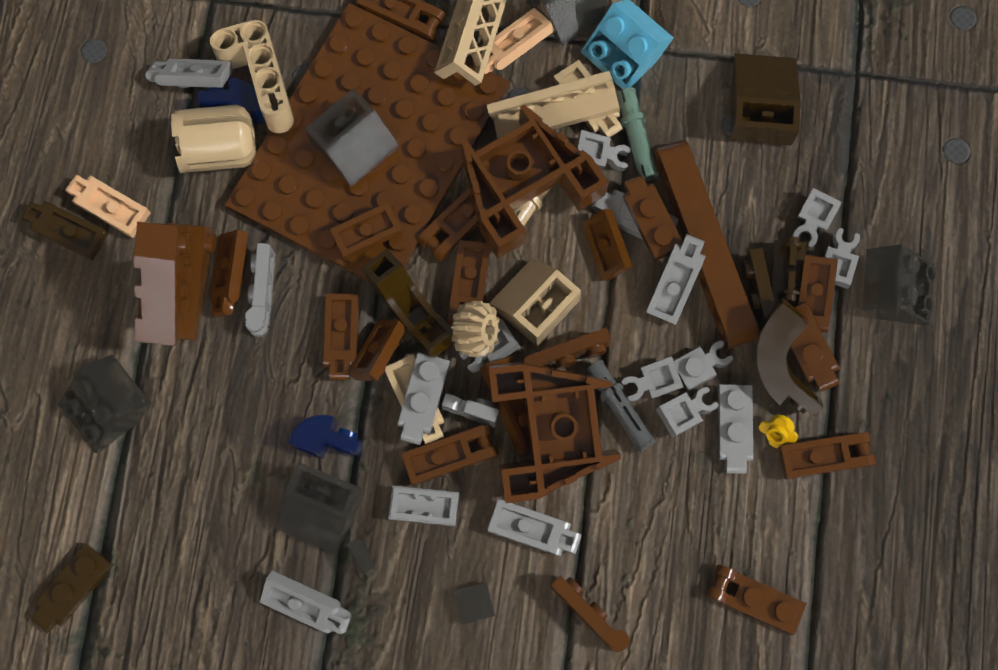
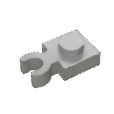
[576,130,631,171]
[792,188,842,249]
[823,228,860,289]
[459,319,520,373]
[674,341,733,392]
[621,356,684,401]
[656,387,718,438]
[442,393,499,428]

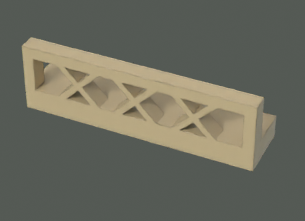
[434,0,507,86]
[487,71,620,138]

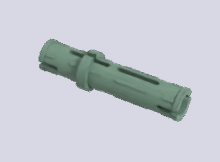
[616,88,659,182]

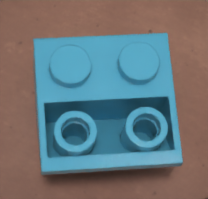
[581,0,674,89]

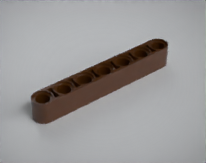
[654,139,759,349]

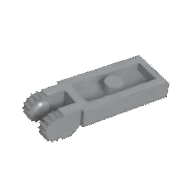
[245,243,276,338]

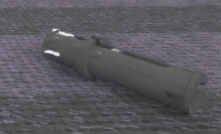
[585,360,656,453]

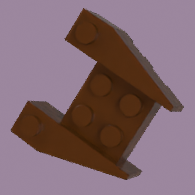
[461,105,609,259]
[134,221,217,346]
[486,362,621,503]

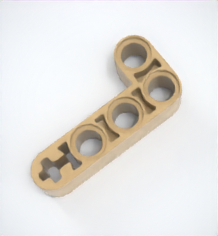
[210,20,294,133]

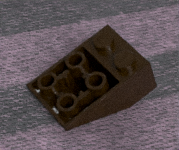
[730,53,801,145]

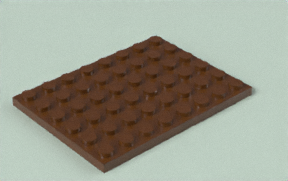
[225,3,510,283]

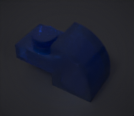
[198,78,266,124]
[288,415,363,459]

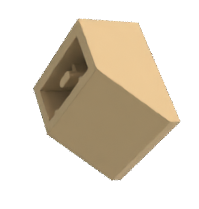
[489,258,581,347]

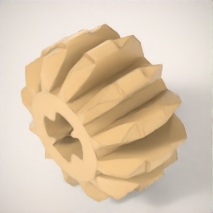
[451,301,500,357]

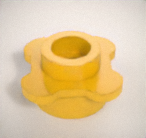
[759,415,798,448]

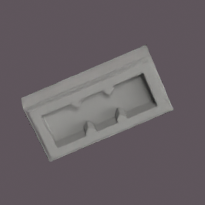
[388,485,459,527]

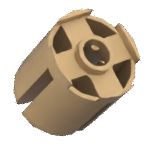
[171,105,256,173]

